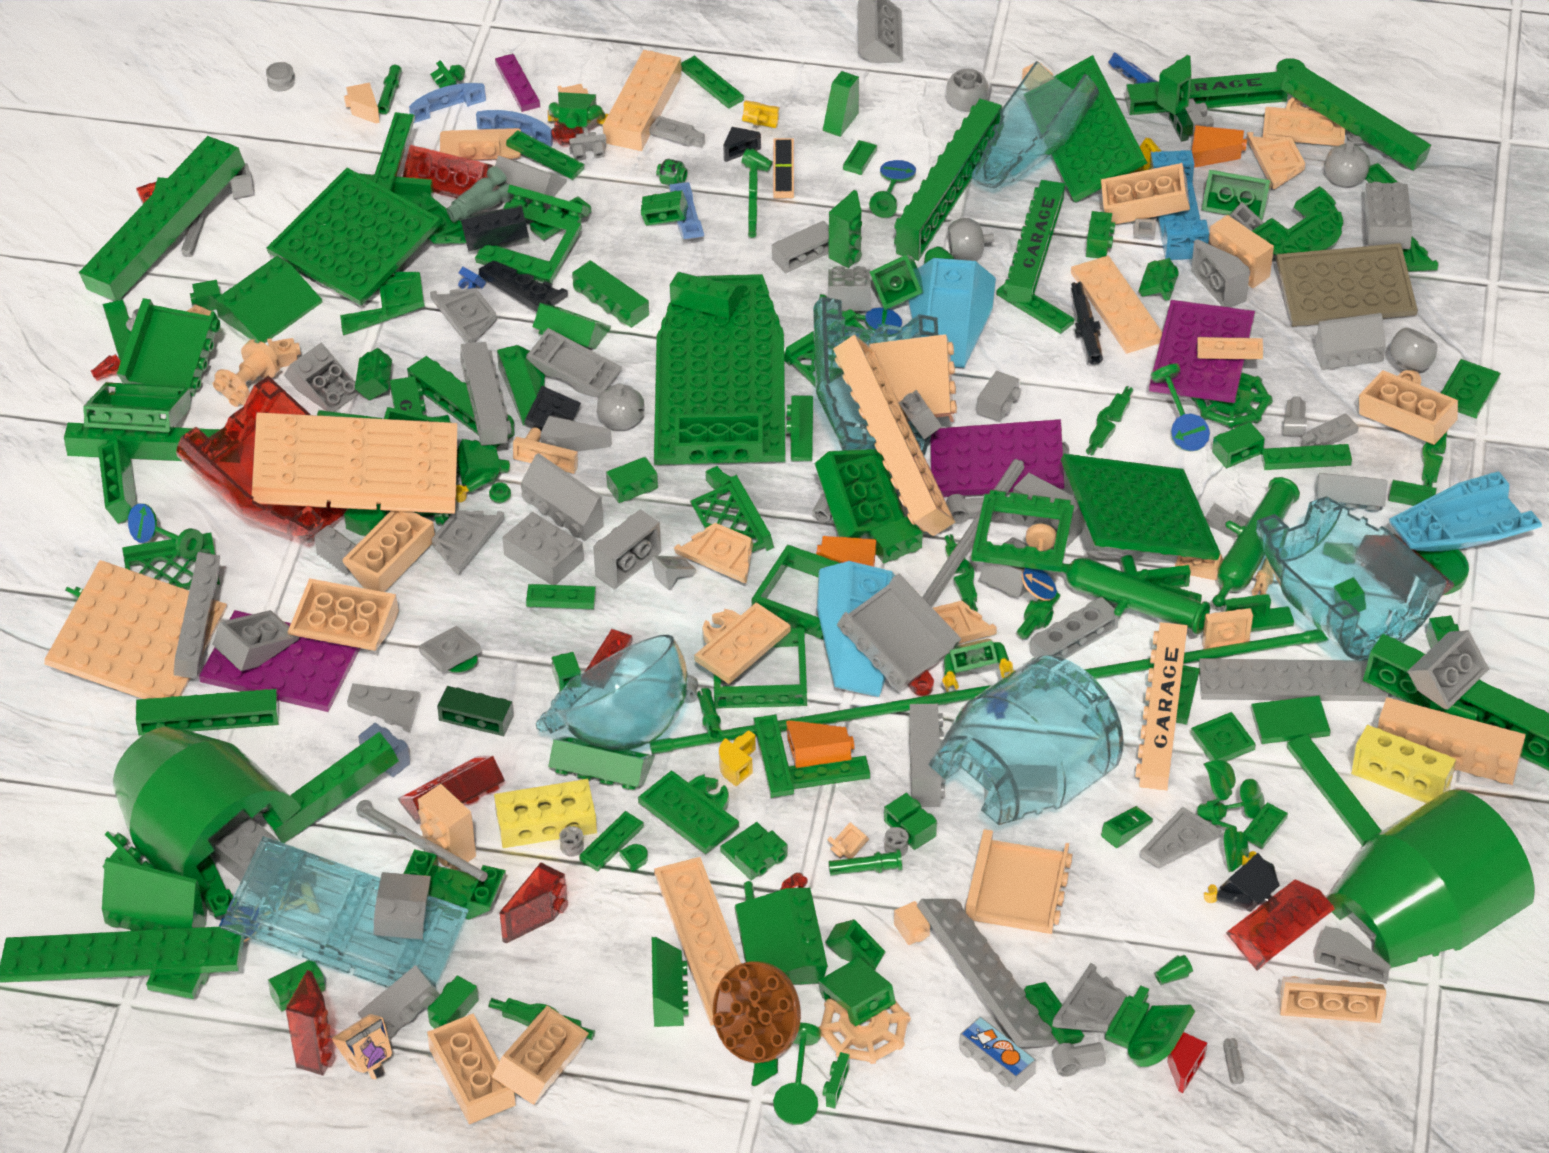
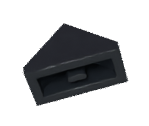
[723,126,761,162]

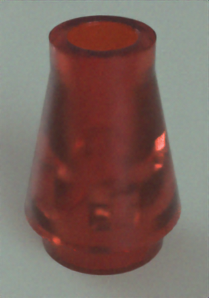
[90,354,121,381]

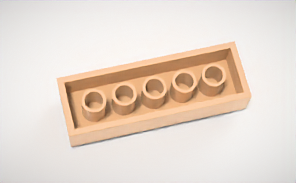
[603,50,682,151]
[1378,697,1526,785]

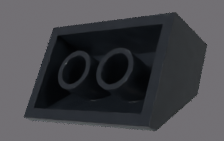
[461,204,529,251]

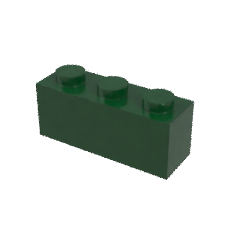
[437,686,514,737]

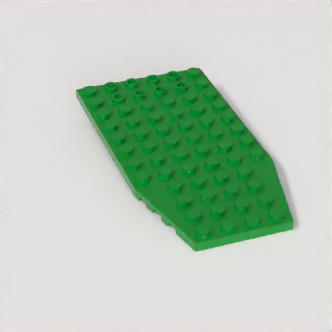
[654,274,786,465]

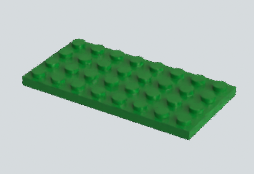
[1022,55,1148,203]

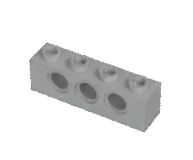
[1030,597,1119,670]

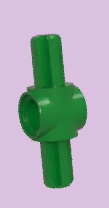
[1017,591,1061,639]

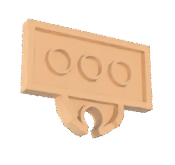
[1263,97,1345,146]
[694,603,791,684]

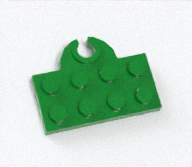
[638,770,739,854]

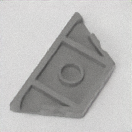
[430,288,497,343]
[432,510,504,574]
[1052,963,1127,1032]

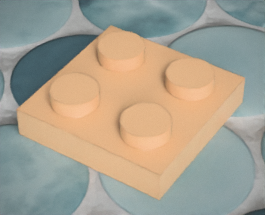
[1202,608,1253,649]

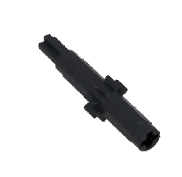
[1071,281,1103,365]

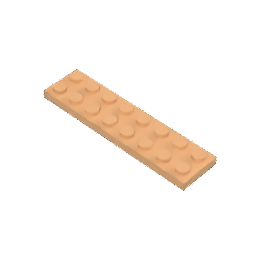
[654,857,741,1026]

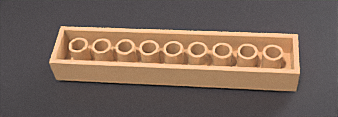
[833,335,955,536]

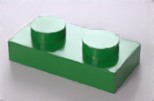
[822,1052,850,1109]

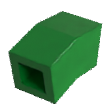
[705,466,731,489]

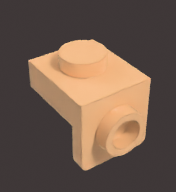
[827,822,869,858]

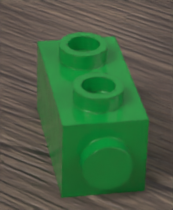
[427,975,479,1029]

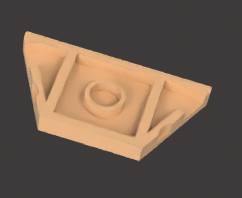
[1246,132,1305,189]
[674,523,753,583]
[933,601,997,643]

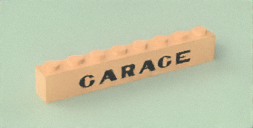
[1135,622,1188,791]

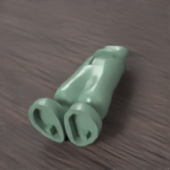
[446,166,513,222]

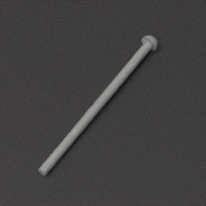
[356,800,488,881]

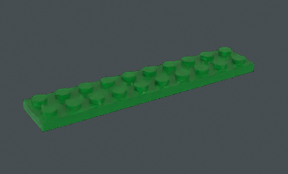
[0,925,246,983]

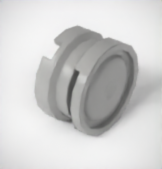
[266,62,295,92]

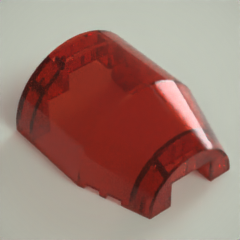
[176,375,349,543]

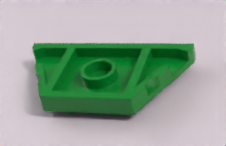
[415,192,466,244]
[1402,236,1439,271]

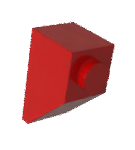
[1167,1032,1208,1093]

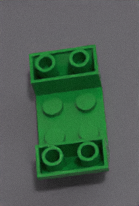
[403,849,506,920]

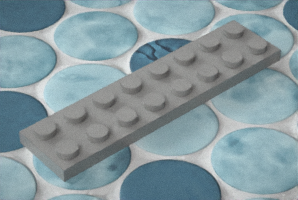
[1199,658,1388,702]
[916,898,1057,1047]

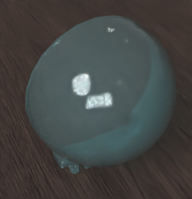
[536,634,688,751]

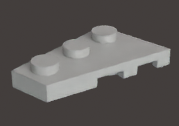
[347,683,421,733]

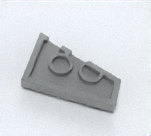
[1140,807,1222,868]

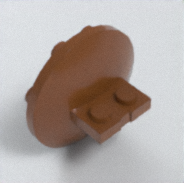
[713,961,801,1063]

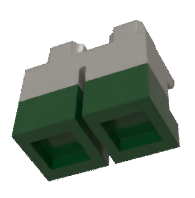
[1168,99,1214,142]

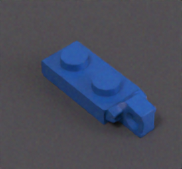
[1108,52,1158,83]

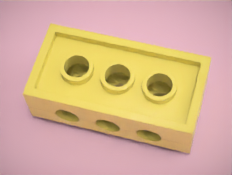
[1351,725,1456,803]
[494,779,597,848]

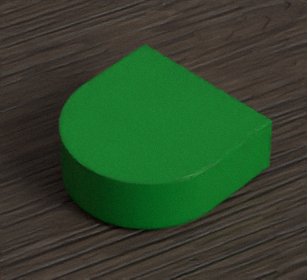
[619,844,648,872]

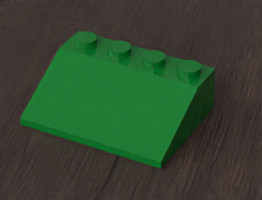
[215,256,323,344]
[814,449,904,539]
[102,857,206,931]
[734,887,828,985]

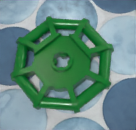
[1191,372,1273,429]

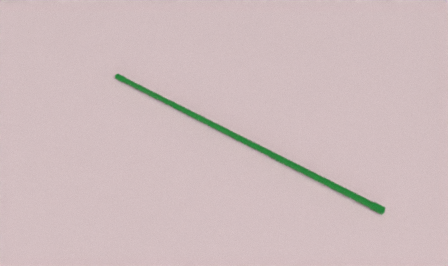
[649,628,1328,755]

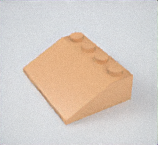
[288,578,399,651]

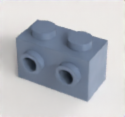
[358,722,410,778]

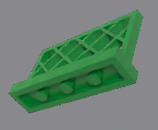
[784,309,879,389]
[690,474,774,552]
[122,532,220,590]

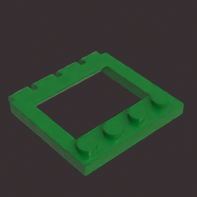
[475,198,582,283]
[971,490,1074,572]

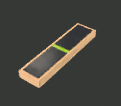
[773,138,794,198]

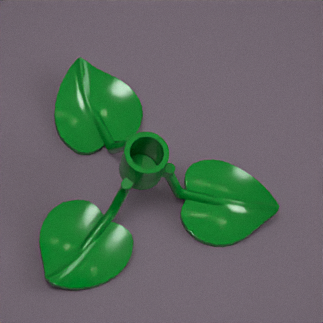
[1197,760,1265,872]

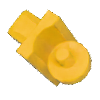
[742,100,780,128]

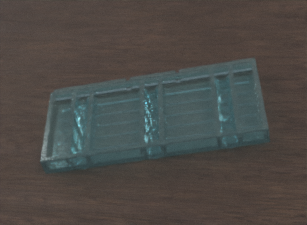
[221,836,469,990]

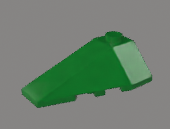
[497,345,545,425]

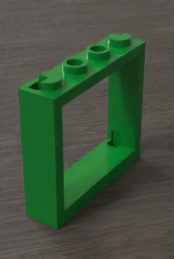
[83,382,190,432]
[751,544,839,640]
[714,628,807,709]

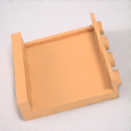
[869,334,957,422]
[966,829,1073,934]

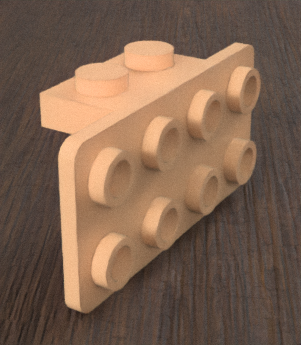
[439,128,521,161]

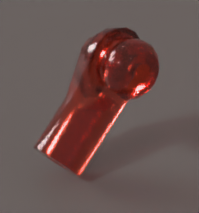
[780,872,808,890]

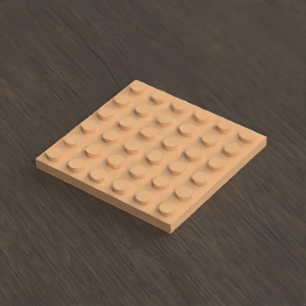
[44,560,227,699]

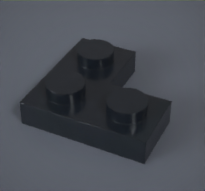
[524,386,581,431]

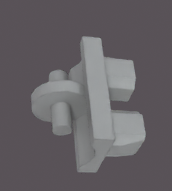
[569,127,606,161]

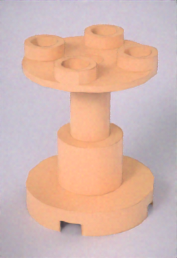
[212,339,281,407]

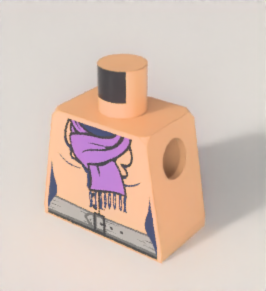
[332,1014,392,1079]

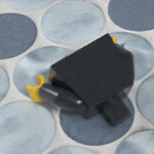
[1203,851,1280,914]

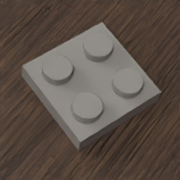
[418,626,482,672]

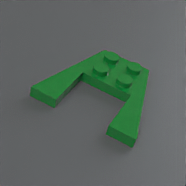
[340,272,425,336]

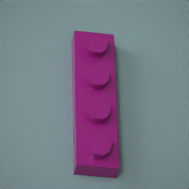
[495,53,540,112]

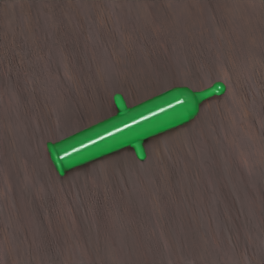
[1212,477,1300,608]
[1062,558,1211,635]

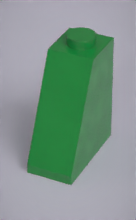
[823,71,859,137]

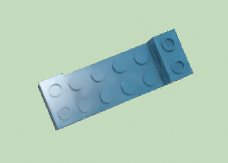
[1149,150,1209,260]

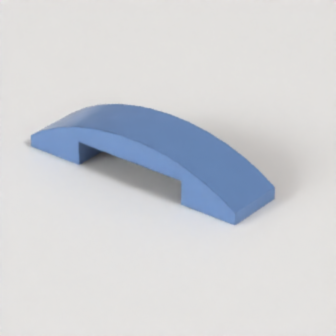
[409,83,486,123]
[476,110,553,147]
[669,182,704,239]

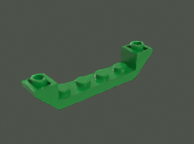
[196,854,238,918]

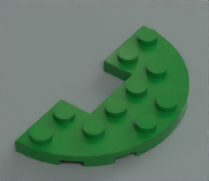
[1252,186,1344,255]

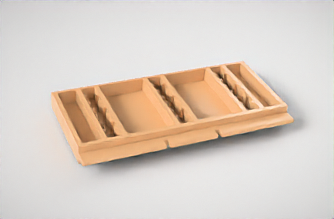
[252,412,457,514]

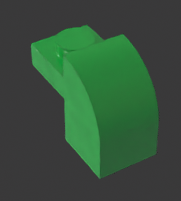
[344,504,391,536]

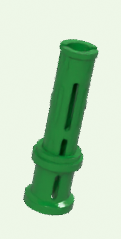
[828,849,903,876]

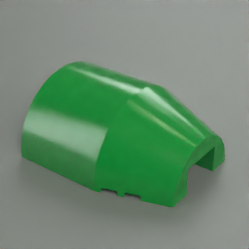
[113,726,301,895]
[1324,789,1535,969]

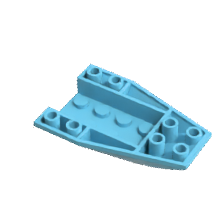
[909,258,996,368]
[1389,471,1542,551]
[817,561,896,697]

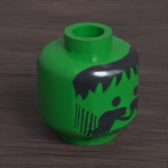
[656,158,688,186]

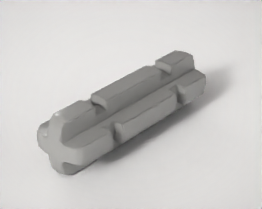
[1223,1038,1244,1084]

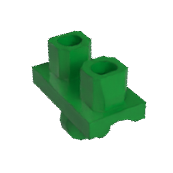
[430,60,465,88]

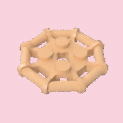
[819,999,911,1064]

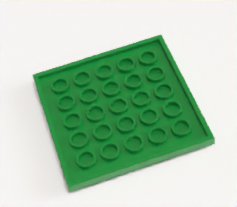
[266,167,442,306]
[1061,453,1221,560]

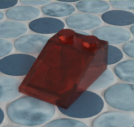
[499,862,568,944]

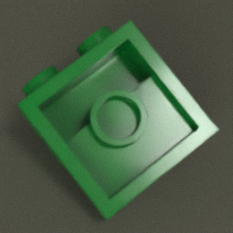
[720,822,788,881]
[146,972,210,999]

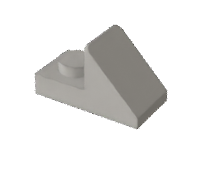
[651,556,696,590]

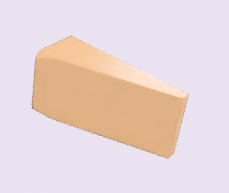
[1175,554,1223,580]

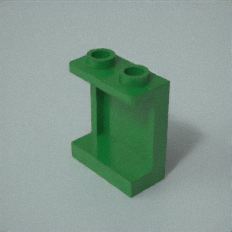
[818,957,896,1027]

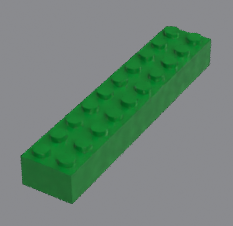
[894,98,1002,261]
[78,136,245,301]
[1363,634,1549,771]

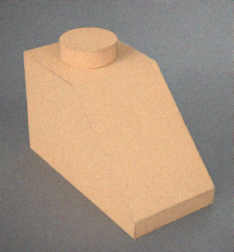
[344,82,380,124]

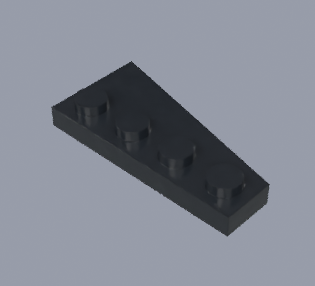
[478,260,568,312]

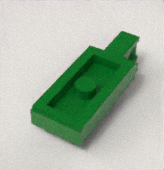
[1105,985,1150,1049]

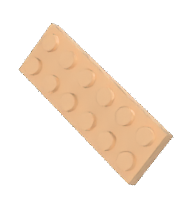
[1071,255,1163,354]

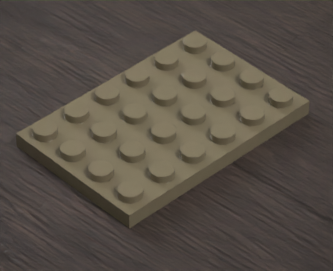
[1276,243,1418,327]

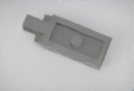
[649,116,705,148]
[1301,413,1359,446]

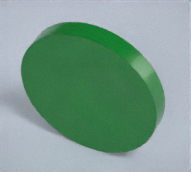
[1402,549,1469,596]

